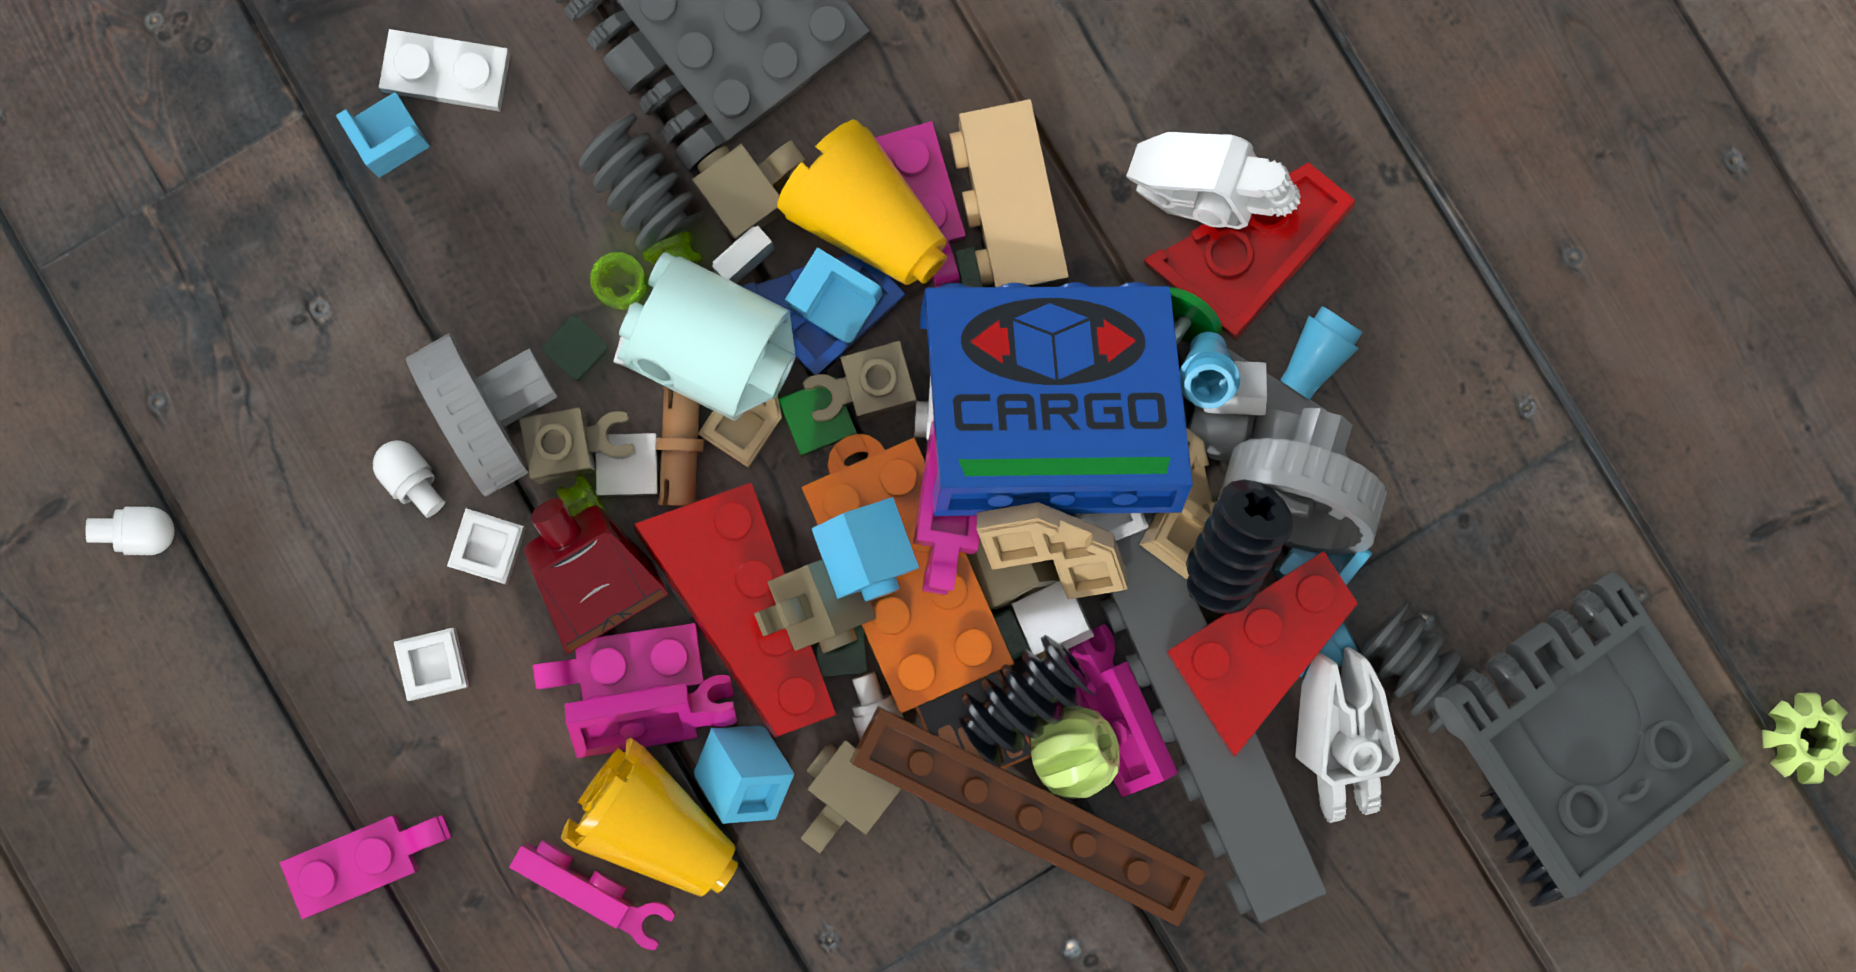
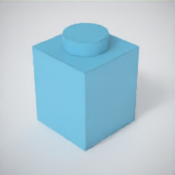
[811,497,919,602]

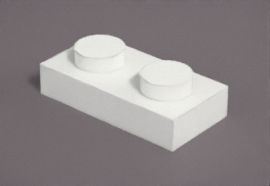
[379,29,511,112]

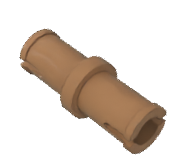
[655,385,704,506]

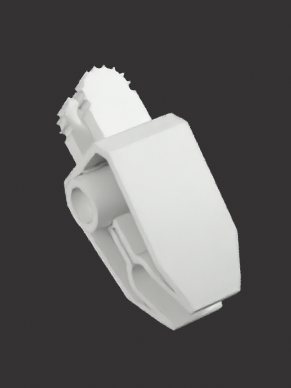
[1126,132,1301,229]
[1295,647,1400,823]

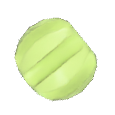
[1762,692,1856,784]
[1031,707,1120,799]

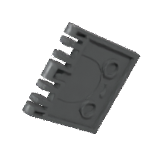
[555,0,870,172]
[1434,572,1745,899]

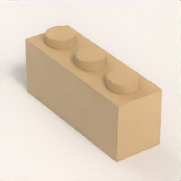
[949,99,1069,287]

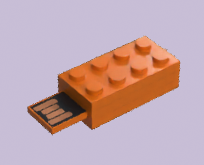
[801,434,1031,769]

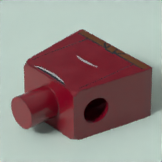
[523,498,669,654]

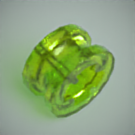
[642,231,704,265]
[590,252,647,309]
[556,474,610,517]

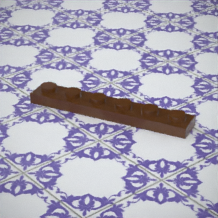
[850,706,1206,927]

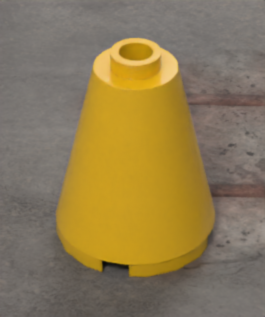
[777,119,947,285]
[561,737,738,897]

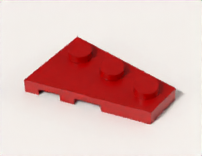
[1143,162,1355,341]
[1166,551,1358,757]

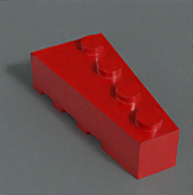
[634,482,836,738]

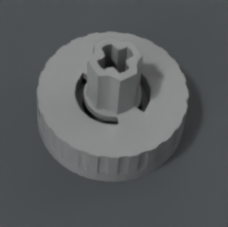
[406,333,557,497]
[1218,408,1387,555]

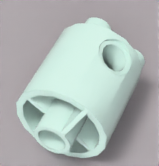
[618,252,796,421]

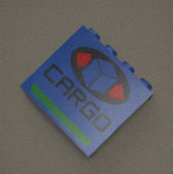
[919,282,1193,516]

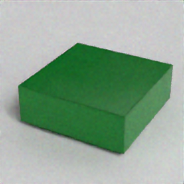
[778,377,857,457]

